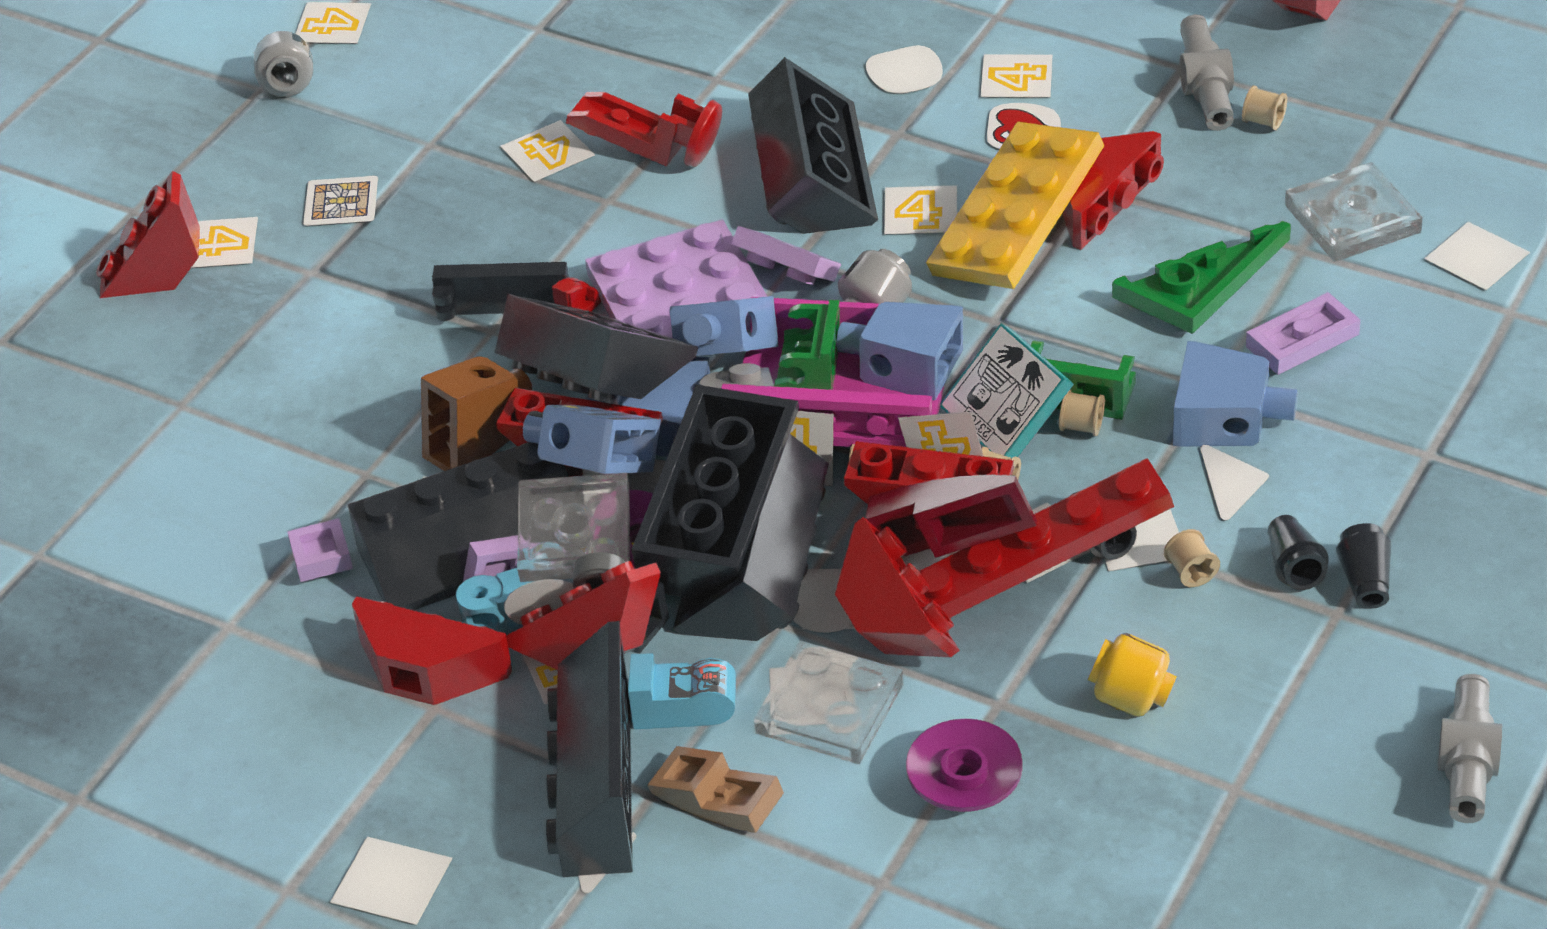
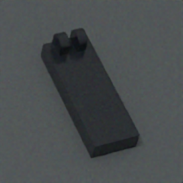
[432,262,569,321]

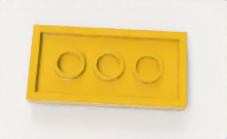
[926,122,1104,289]

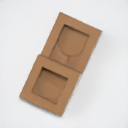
[648,746,784,833]

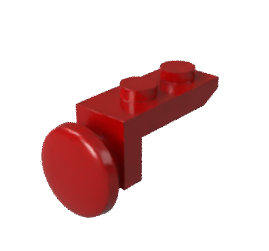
[566,92,722,167]

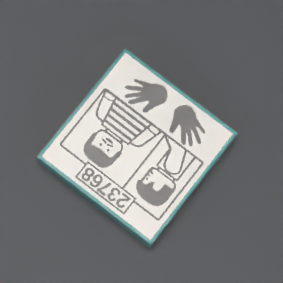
[940,323,1074,458]

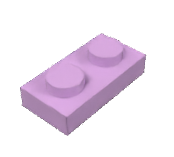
[731,226,841,286]
[1246,292,1360,375]

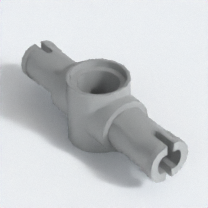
[1179,14,1234,131]
[1438,674,1502,823]

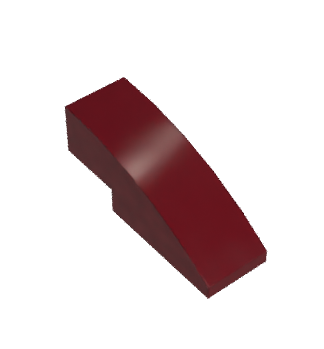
[865,475,1037,558]

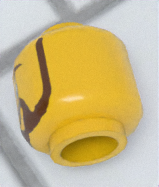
[1088,633,1177,717]

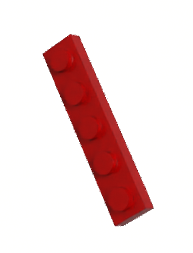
[919,458,1175,618]

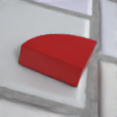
[552,277,601,311]

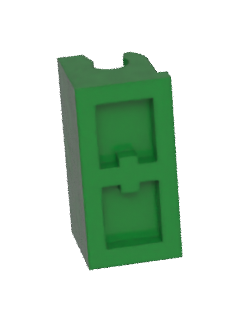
[774,300,840,390]
[1030,340,1136,420]

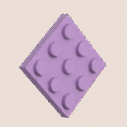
[585,219,768,338]

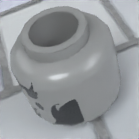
[254,31,313,97]
[838,249,912,304]

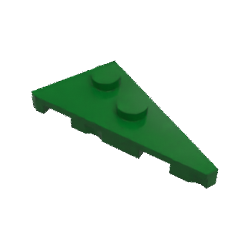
[1112,221,1291,334]

